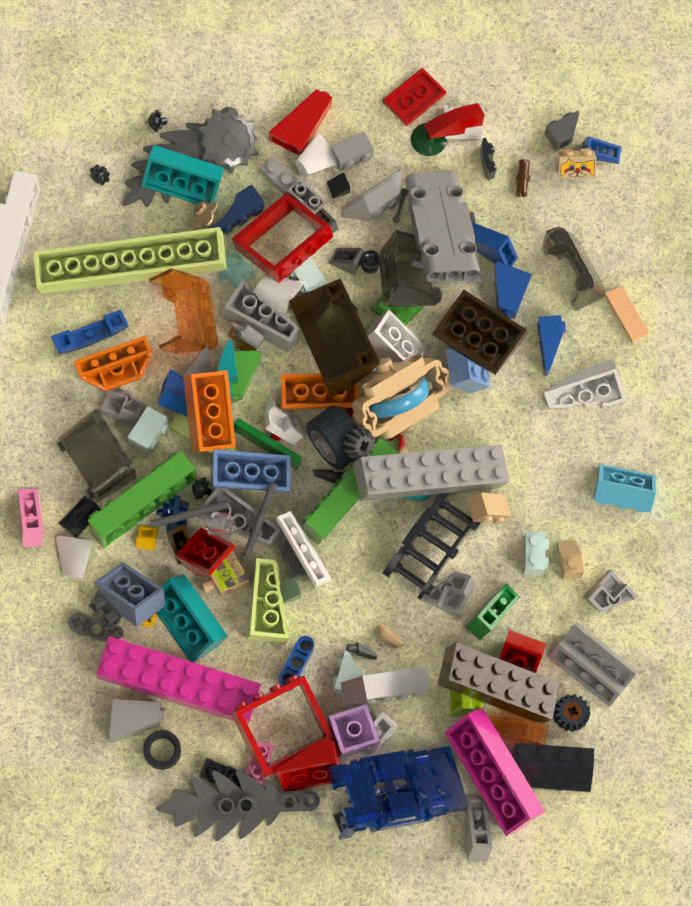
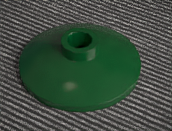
[411,123,447,156]

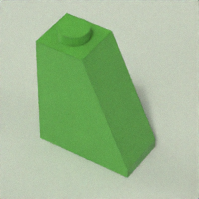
[231,351,261,403]

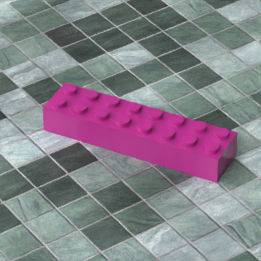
[96,636,261,725]

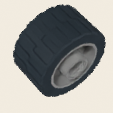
[306,405,357,470]

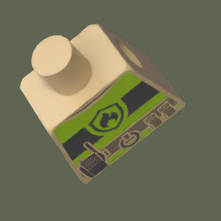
[201,551,250,597]

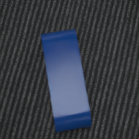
[279,636,314,692]

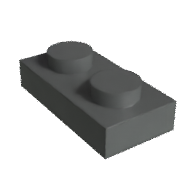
[278,540,307,579]

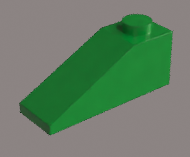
[466,583,520,640]

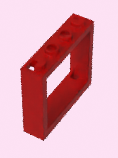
[232,193,334,284]
[230,674,336,777]

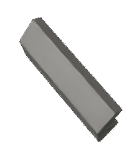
[548,622,638,707]

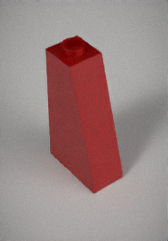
[269,89,333,156]

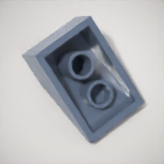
[94,562,165,627]

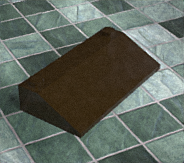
[289,278,380,397]

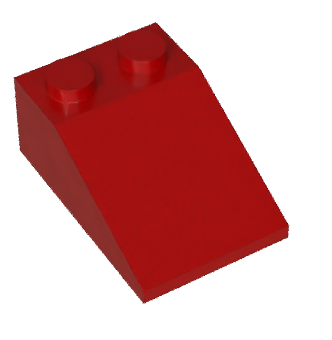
[175,527,235,576]
[276,740,344,791]

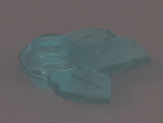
[218,252,256,289]

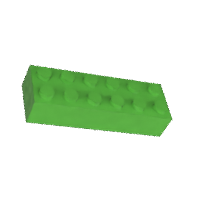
[302,438,398,545]
[88,451,197,549]

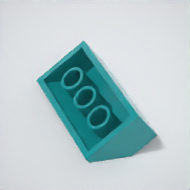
[141,145,225,204]
[156,574,228,663]

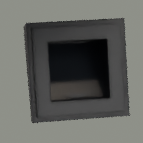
[327,173,350,198]

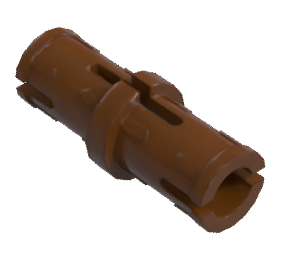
[516,159,531,197]

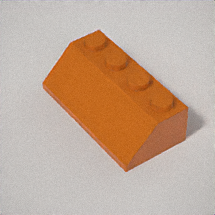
[183,370,236,452]
[281,373,359,409]

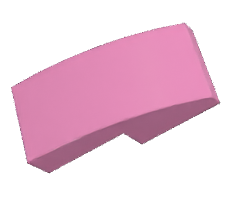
[246,741,273,787]

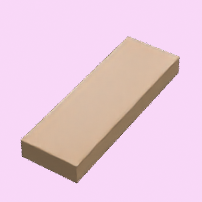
[605,286,649,342]

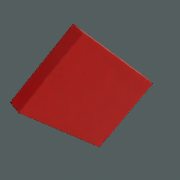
[382,67,447,126]

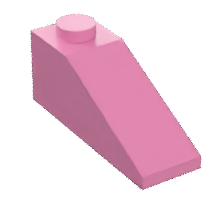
[18,488,43,547]

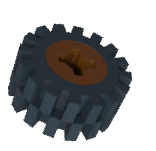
[553,694,591,732]

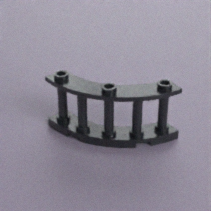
[382,493,481,600]

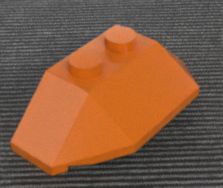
[74,335,152,392]

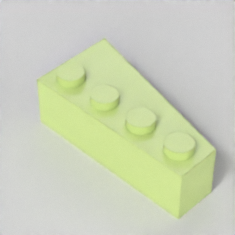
[247,558,289,644]

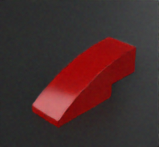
[424,103,485,139]

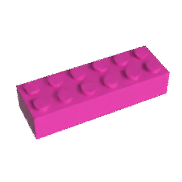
[444,708,545,836]

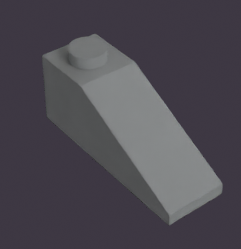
[465,797,493,862]

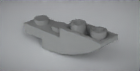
[259,156,327,215]

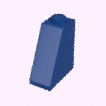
[472,222,518,266]
[494,261,532,319]
[158,369,188,417]

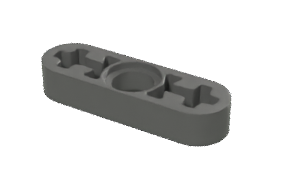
[68,614,124,642]

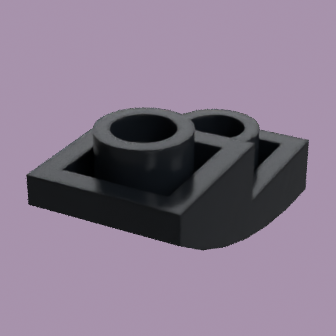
[480,137,497,181]
[198,758,241,788]

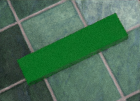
[234,418,302,470]

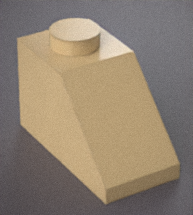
[557,540,584,580]

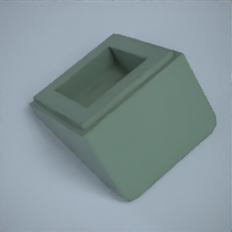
[280,577,301,603]

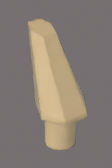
[377,623,404,648]

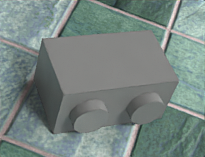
[331,131,374,171]

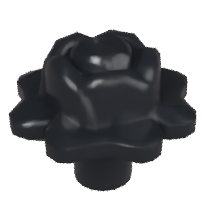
[148,109,167,132]
[89,164,110,186]
[192,477,212,500]

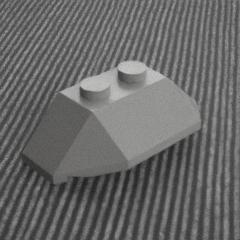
[341,168,403,221]

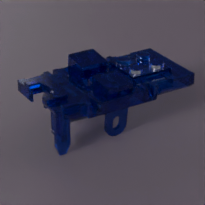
[328,746,469,840]

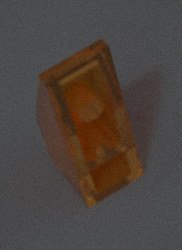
[489,715,549,745]

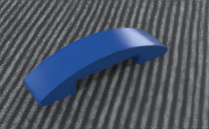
[51,309,129,354]

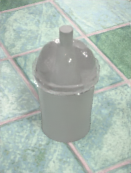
[231,322,265,349]

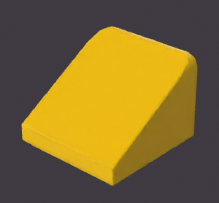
[136,525,158,551]

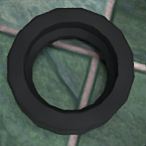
[143,730,182,770]

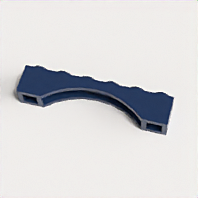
[174,184,264,235]

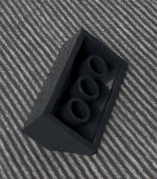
[512,743,594,792]

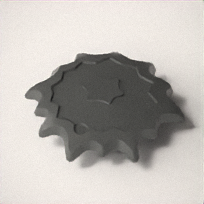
[195,109,258,174]

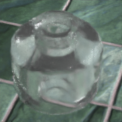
[205,512,235,539]

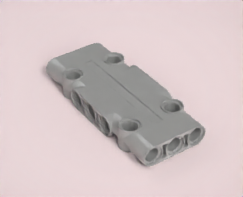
[405,171,480,283]

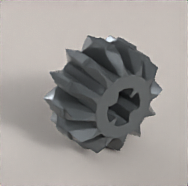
[342,427,376,460]

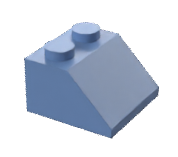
[446,348,490,393]

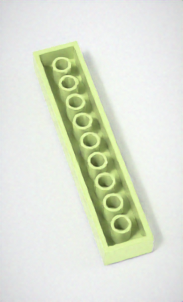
[34,227,227,294]

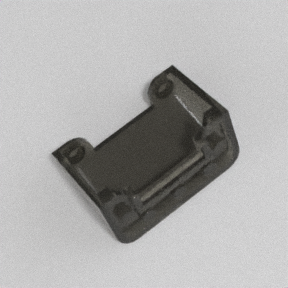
[542,227,606,311]
[379,230,442,307]
[57,408,137,503]

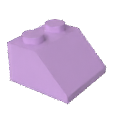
[327,705,380,758]

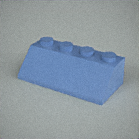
[210,450,290,493]

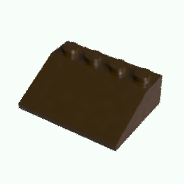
[432,289,527,375]

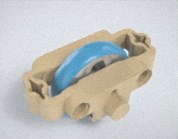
[352,354,449,440]

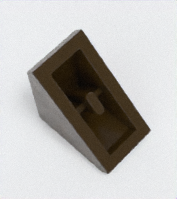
[166,524,190,564]

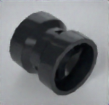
[361,250,380,274]

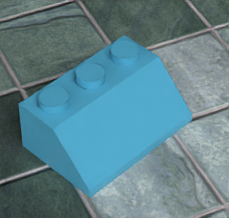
[594,464,656,513]

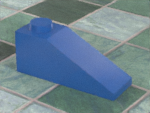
[537,315,566,376]

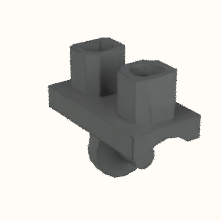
[89,590,122,626]

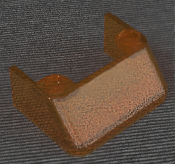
[149,268,218,354]

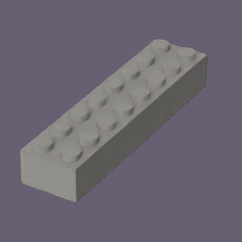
[353,445,510,501]

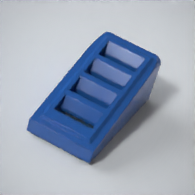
[582,136,622,164]

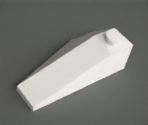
[544,359,627,408]

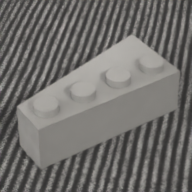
[223,279,299,353]
[340,666,431,706]

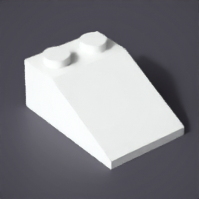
[366,310,428,362]

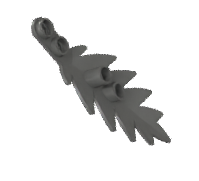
[123,107,238,207]
[155,770,320,841]

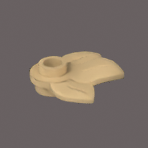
[190,201,217,231]

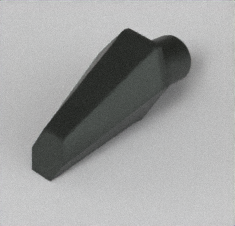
[313,469,344,483]
[346,642,377,660]

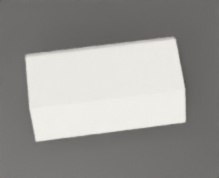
[276,511,332,589]

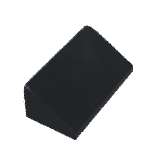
[59,496,101,538]

